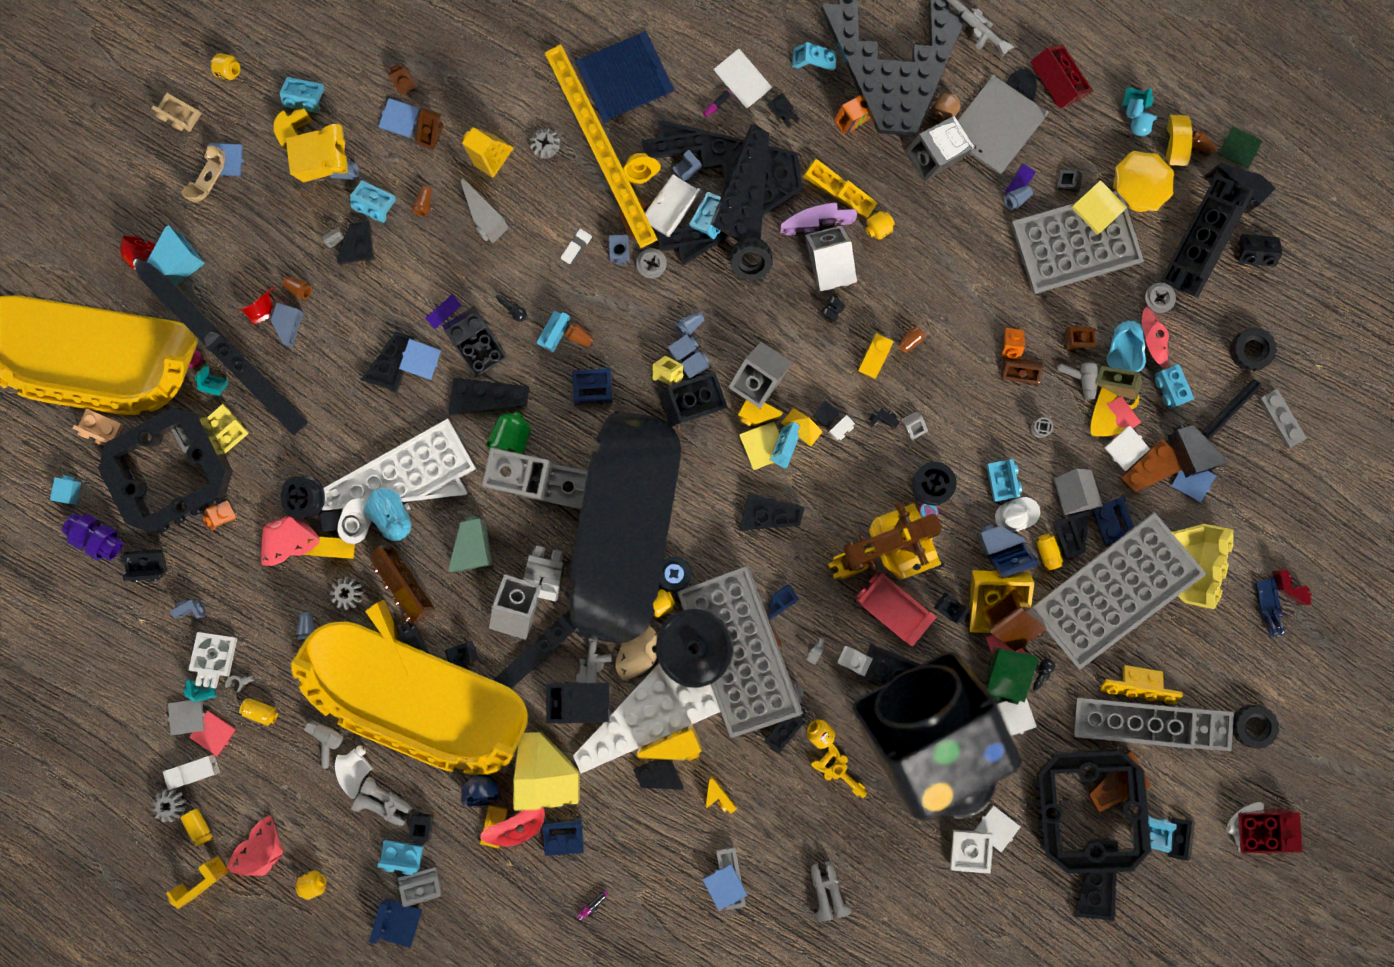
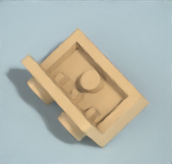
[151,93,201,132]

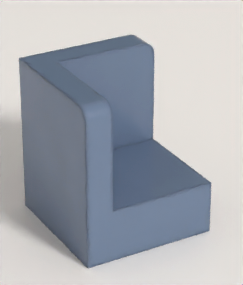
[673,150,701,182]

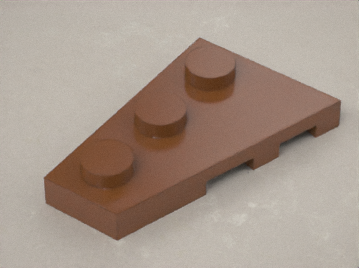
[1120,439,1182,493]
[1088,750,1151,812]

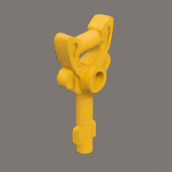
[811,744,868,799]

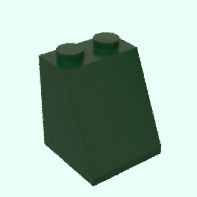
[985,647,1039,705]

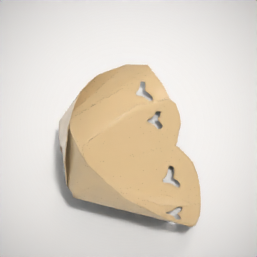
[615,625,658,680]

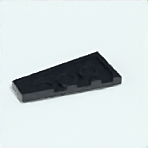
[449,378,530,416]
[1074,838,1118,921]

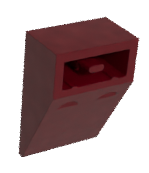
[1238,809,1303,853]

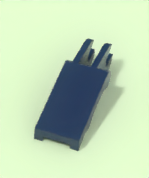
[1255,578,1285,637]

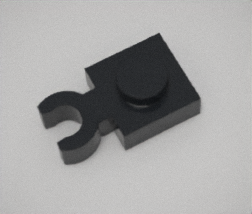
[767,93,799,129]

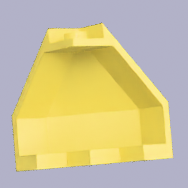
[1172,524,1233,609]
[514,731,580,810]

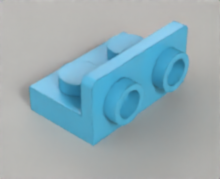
[280,77,324,113]
[350,181,396,223]
[689,192,721,239]
[537,311,571,352]
[770,422,800,469]
[378,840,423,875]

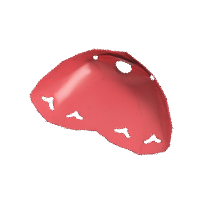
[1142,307,1169,369]
[261,516,320,566]
[480,807,545,846]
[227,815,283,876]

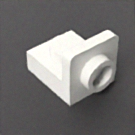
[838,646,872,676]

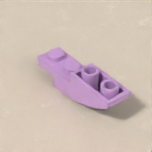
[780,203,857,235]

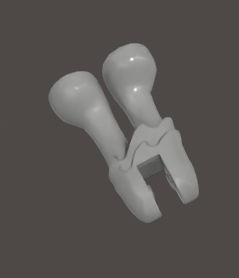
[351,777,413,826]
[811,861,852,922]

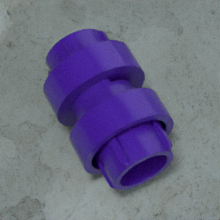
[62,514,123,561]

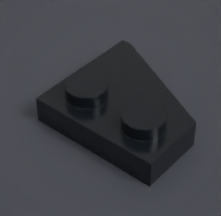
[337,221,375,265]
[633,759,684,790]

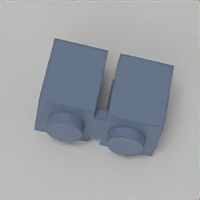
[668,334,710,380]

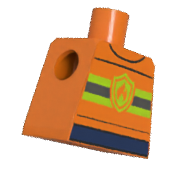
[834,96,870,136]

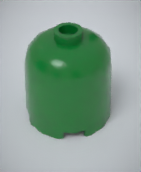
[485,412,531,455]

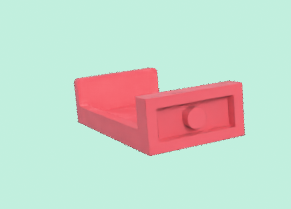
[856,572,937,647]

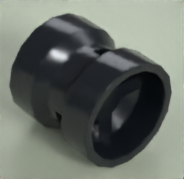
[820,296,846,323]

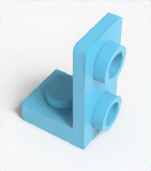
[792,42,837,71]

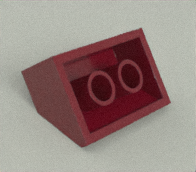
[1030,44,1093,109]

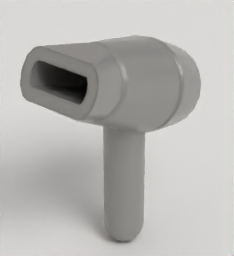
[1057,362,1098,400]
[304,720,343,769]

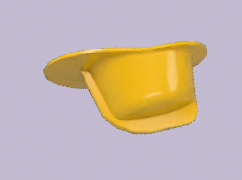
[623,153,661,184]

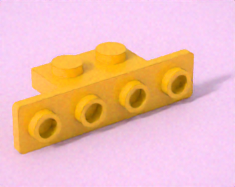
[1100,665,1183,704]

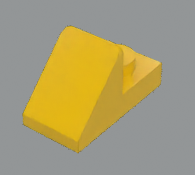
[706,776,737,814]

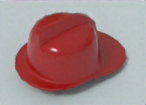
[237,286,276,324]

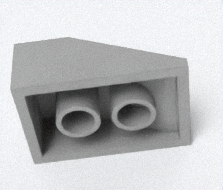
[461,179,508,244]

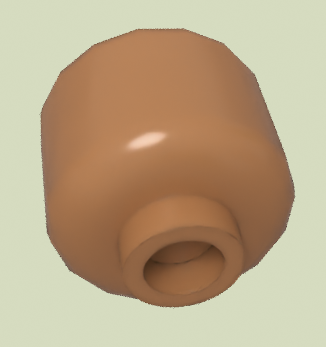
[932,93,961,122]

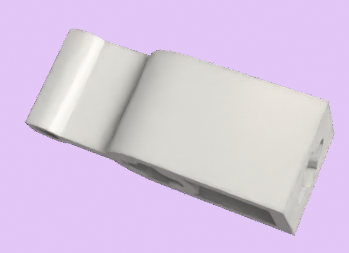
[163,754,220,790]

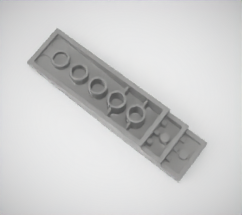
[1074,698,1234,751]

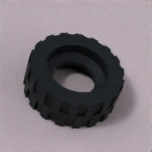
[730,237,773,281]
[1230,327,1277,371]
[1232,705,1280,749]

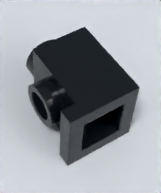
[409,813,434,844]

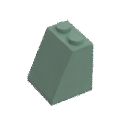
[449,516,493,572]

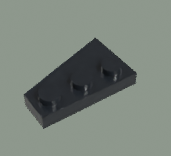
[360,331,415,392]

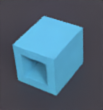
[50,475,82,505]

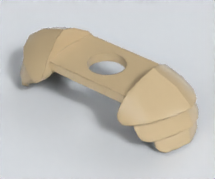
[181,145,225,203]

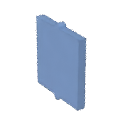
[378,98,420,138]
[207,143,244,176]
[399,339,441,380]
[1171,470,1216,503]
[703,864,747,910]

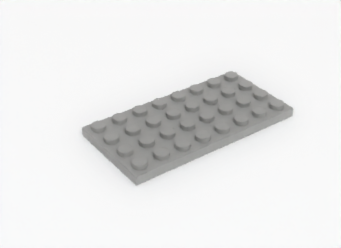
[1031,512,1206,670]
[677,566,803,738]

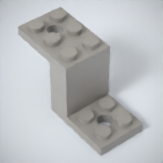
[482,448,588,509]

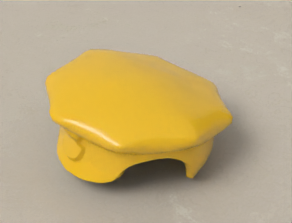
[1113,151,1174,212]

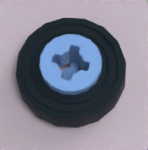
[660,557,692,591]

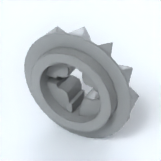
[530,128,560,158]
[636,248,667,279]
[1144,283,1176,313]

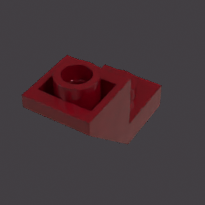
[1272,569,1312,605]

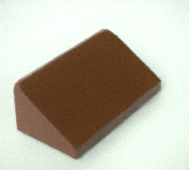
[1001,357,1044,385]

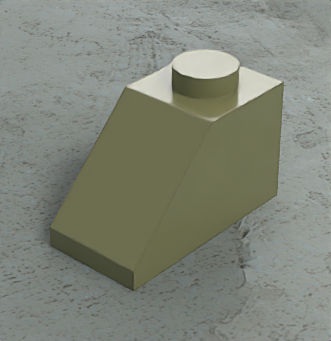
[1096,366,1142,399]

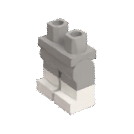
[523,545,565,601]

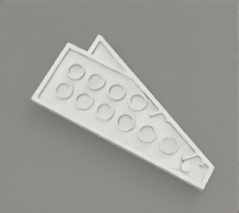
[322,419,476,511]
[573,663,721,773]

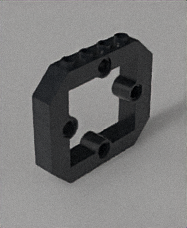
[98,407,233,533]
[1034,749,1152,874]

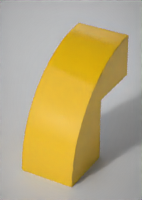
[1165,114,1192,166]

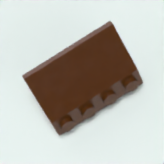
[370,545,436,623]

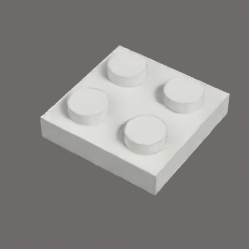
[950,829,993,873]

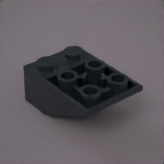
[1204,163,1276,214]
[442,306,507,378]
[546,682,610,724]

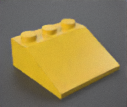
[969,570,1034,633]
[637,724,702,761]

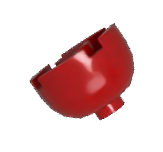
[119,235,156,270]

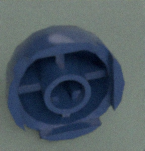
[461,775,500,807]

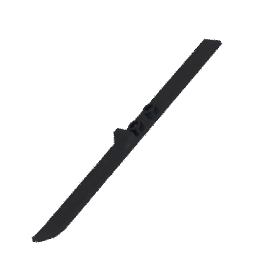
[133,258,308,436]
[493,609,577,689]

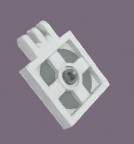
[189,632,237,688]

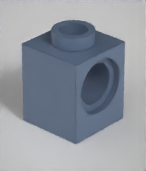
[609,235,630,265]

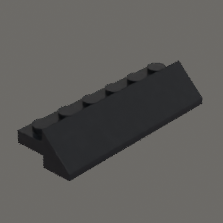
[1161,175,1255,298]

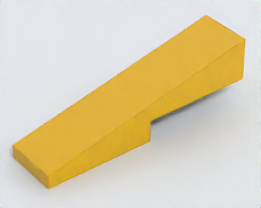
[802,159,877,219]
[295,537,355,559]
[365,600,409,679]

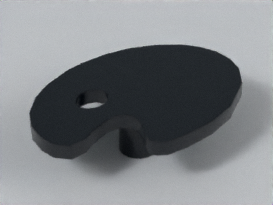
[1006,69,1037,101]

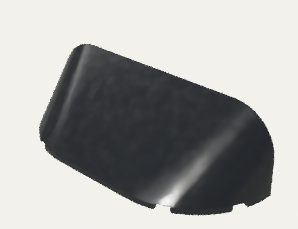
[569,410,681,643]

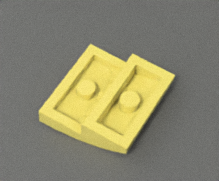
[1071,180,1127,235]
[207,404,249,454]
[739,422,779,471]

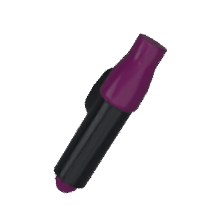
[703,90,731,117]
[577,891,608,920]

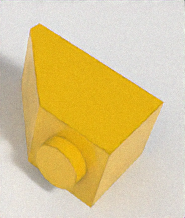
[858,333,894,379]
[738,400,783,426]

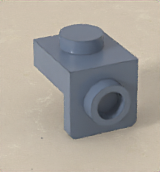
[170,599,206,618]

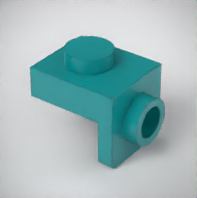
[1121,87,1154,112]
[195,365,228,396]
[184,679,217,703]

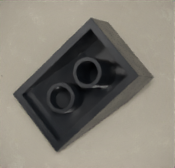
[658,372,728,427]

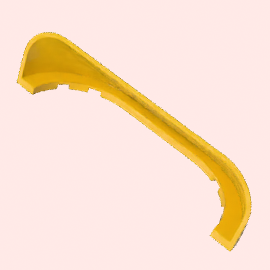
[0,296,198,415]
[291,622,528,775]

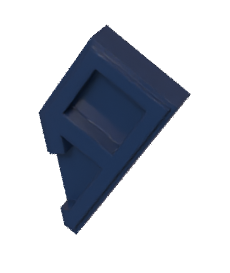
[768,584,799,620]

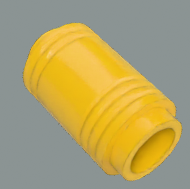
[1036,533,1063,570]
[239,698,278,726]

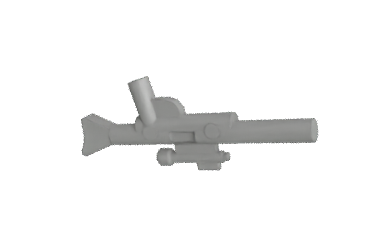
[947,0,1014,57]
[576,639,612,683]

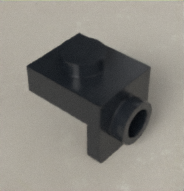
[868,408,900,430]
[934,592,969,625]
[445,641,478,666]

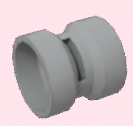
[1030,417,1053,438]

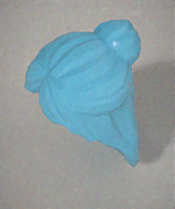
[1107,320,1146,372]
[364,488,412,541]

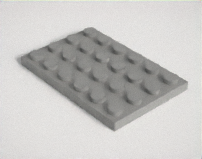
[1011,191,1144,295]

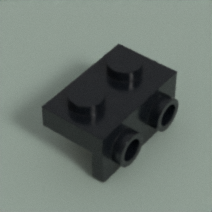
[1238,234,1283,267]
[122,550,167,582]

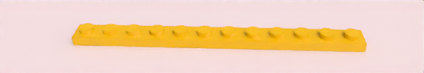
[545,45,658,248]

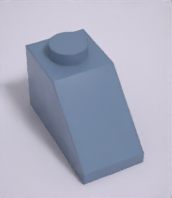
[270,303,304,348]
[977,524,1025,555]

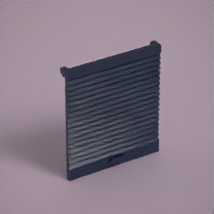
[575,31,674,123]

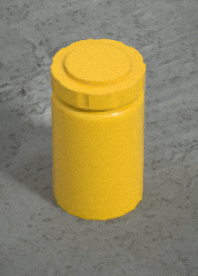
[180,808,213,847]

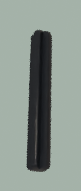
[1202,379,1261,438]

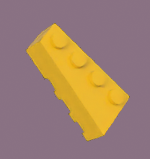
[462,127,514,178]

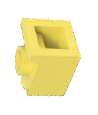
[653,356,683,385]

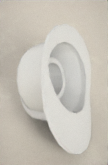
[995,497,1040,532]
[337,498,371,544]

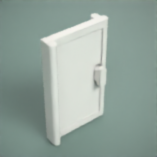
[645,175,701,237]

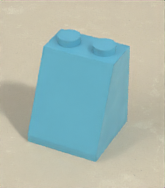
[147,225,205,286]

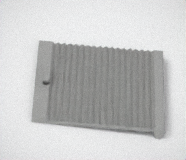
[958,74,1049,175]

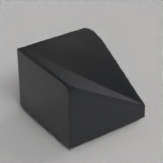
[813,400,840,428]

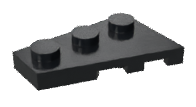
[740,493,805,531]
[856,644,921,682]

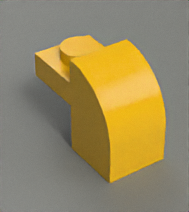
[273,108,313,151]

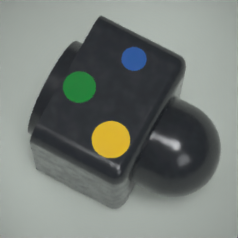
[852,652,1021,820]

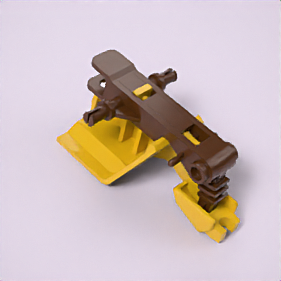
[828,502,942,580]

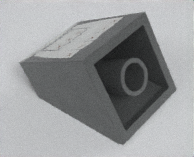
[905,116,974,182]

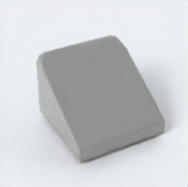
[323,227,345,248]
[901,412,928,440]

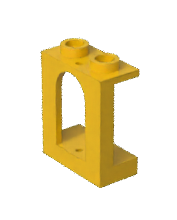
[166,856,229,909]

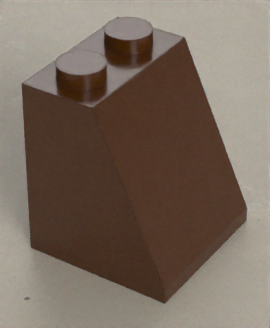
[983,589,1046,652]

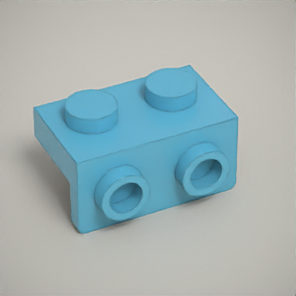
[1154,364,1194,409]
[986,459,1022,502]
[1130,815,1177,853]

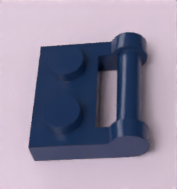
[572,368,613,405]
[1091,496,1134,544]
[988,542,1038,578]
[542,817,584,856]

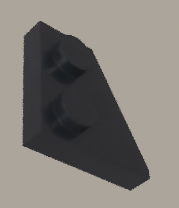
[1052,510,1090,559]

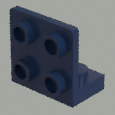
[369,898,422,948]

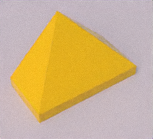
[781,408,822,447]

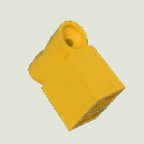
[286,124,348,182]

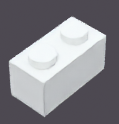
[829,415,855,441]

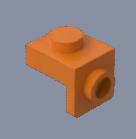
[1002,328,1025,359]
[202,501,236,531]

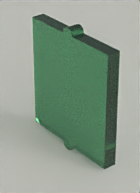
[1218,126,1262,169]

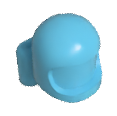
[1126,99,1157,136]

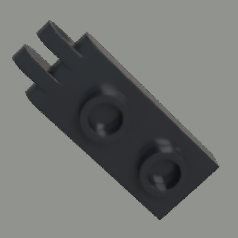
[397,621,430,654]
[764,703,809,753]

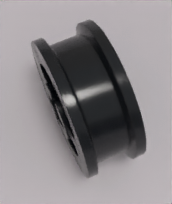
[912,462,957,506]
[280,476,325,519]

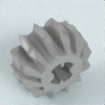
[329,577,364,610]
[151,789,187,822]

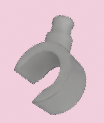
[806,638,825,665]
[225,675,254,693]

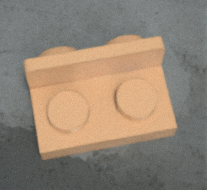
[72,409,124,446]

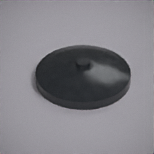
[656,609,734,688]

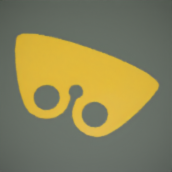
[1091,388,1140,436]

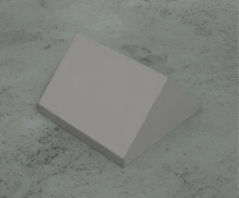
[1054,469,1102,515]

